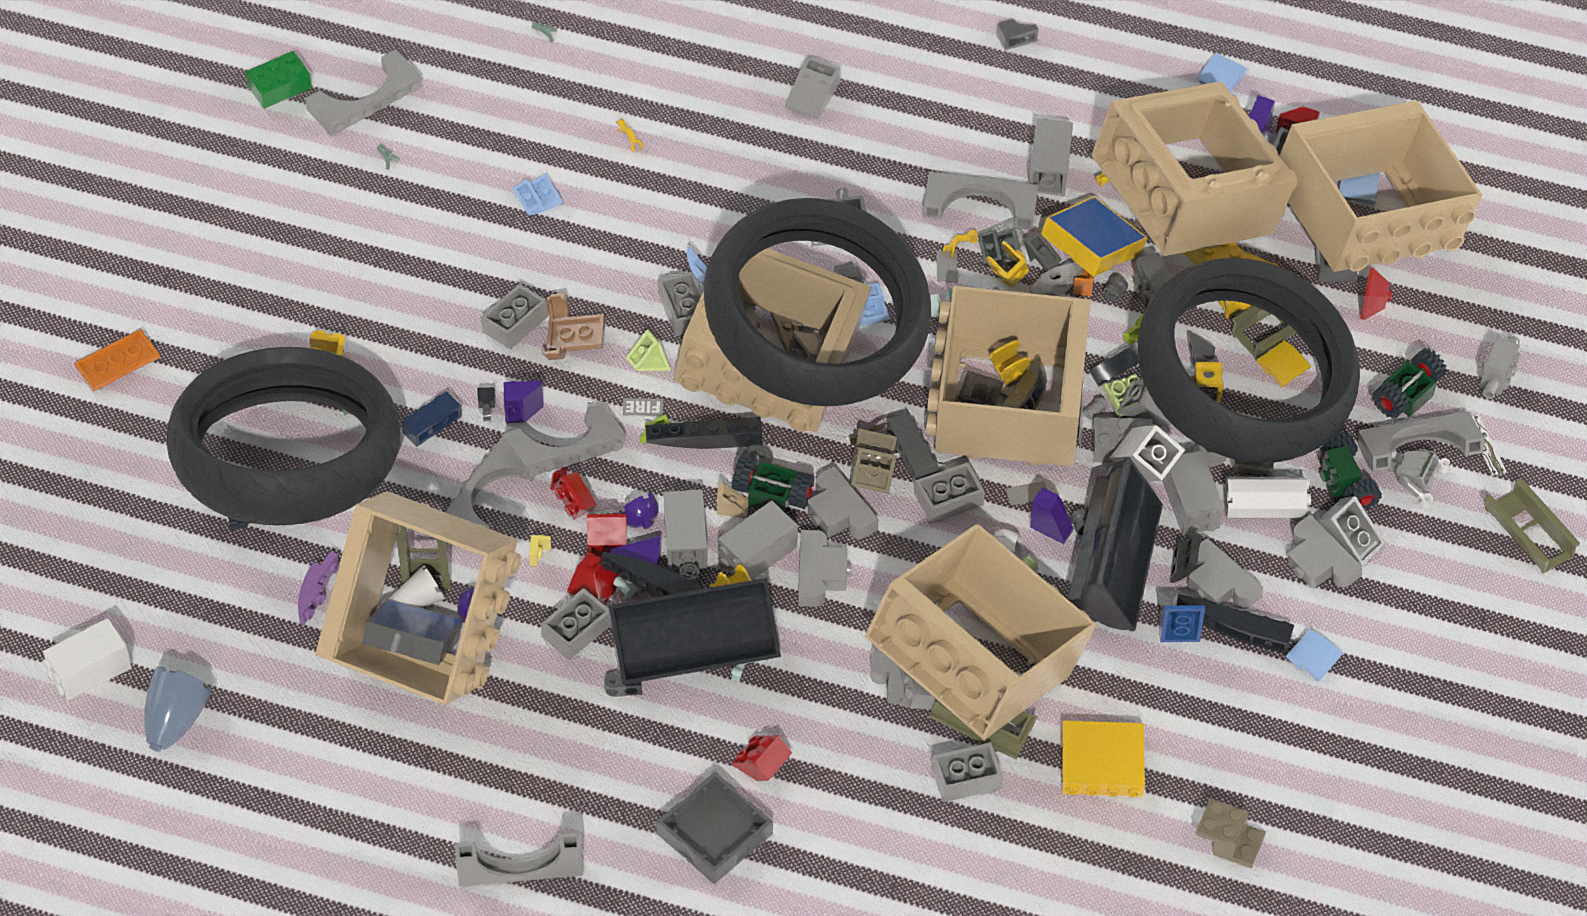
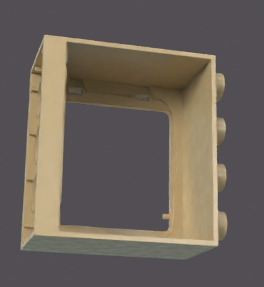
[1091,81,1297,256]
[1279,100,1482,272]
[674,248,872,433]
[926,286,1091,466]
[315,491,521,705]
[865,524,1097,740]

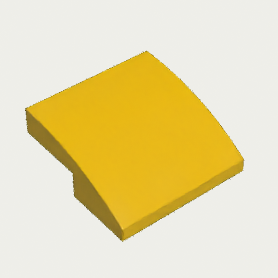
[1256,340,1311,388]

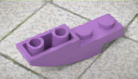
[298,551,340,626]

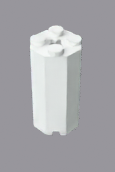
[1224,477,1311,518]

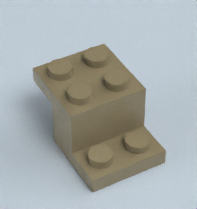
[850,429,897,494]
[1196,798,1266,869]

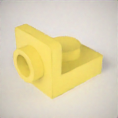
[529,535,551,566]

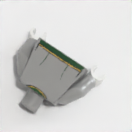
[1389,449,1450,508]

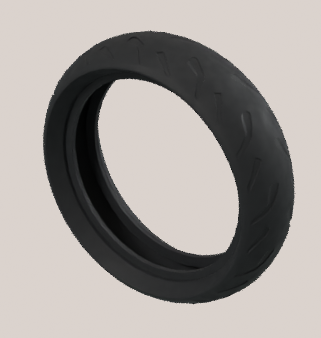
[704,198,931,406]
[1138,258,1360,463]
[166,347,400,526]

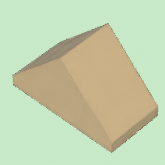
[717,482,748,517]

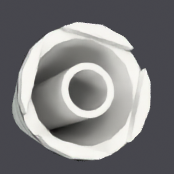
[389,565,445,608]

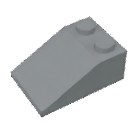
[1318,496,1386,566]

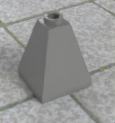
[1117,377,1171,426]

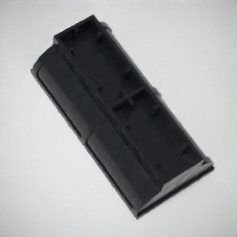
[1068,458,1163,632]
[608,578,781,685]

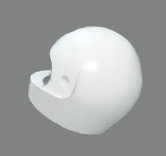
[993,529,1022,559]

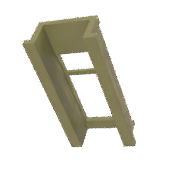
[1232,306,1297,359]
[1484,478,1580,574]
[396,525,451,590]
[929,699,1038,760]

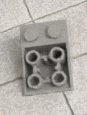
[785,56,841,119]

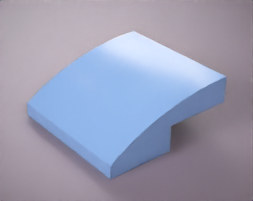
[1197,53,1248,93]
[1339,172,1380,204]
[512,173,563,215]
[687,247,707,286]
[861,283,889,326]
[1285,629,1343,682]

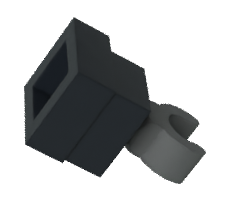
[477,387,496,422]

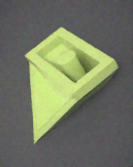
[626,330,671,371]

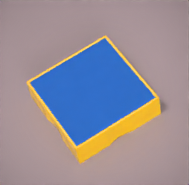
[1041,196,1148,277]

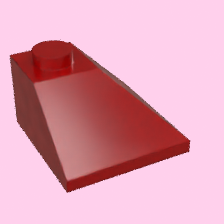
[1360,267,1392,320]
[567,552,618,605]

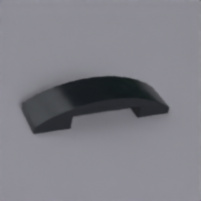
[1089,341,1139,387]

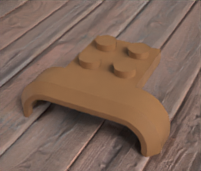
[541,293,606,360]

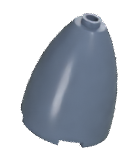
[144,666,212,752]

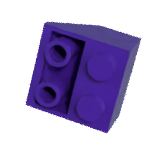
[504,380,544,423]

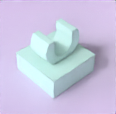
[614,576,641,600]

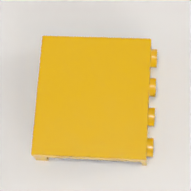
[1062,720,1145,798]

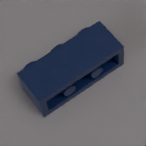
[401,391,462,447]

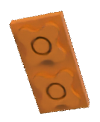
[74,329,160,392]

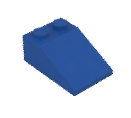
[1159,606,1205,642]

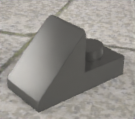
[1024,231,1062,272]
[1188,334,1215,369]

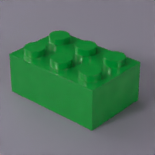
[245,50,312,109]

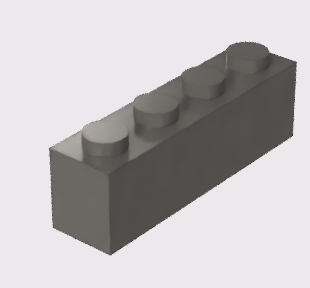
[887,413,939,484]

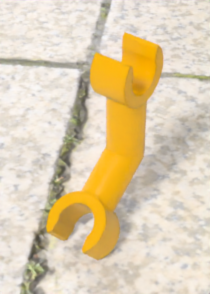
[616,119,643,153]
[943,230,978,258]

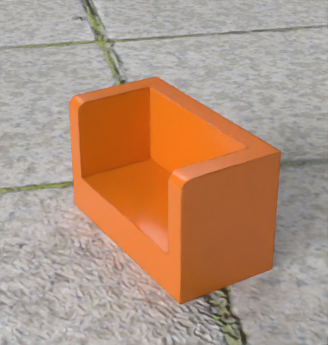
[1073,269,1094,296]

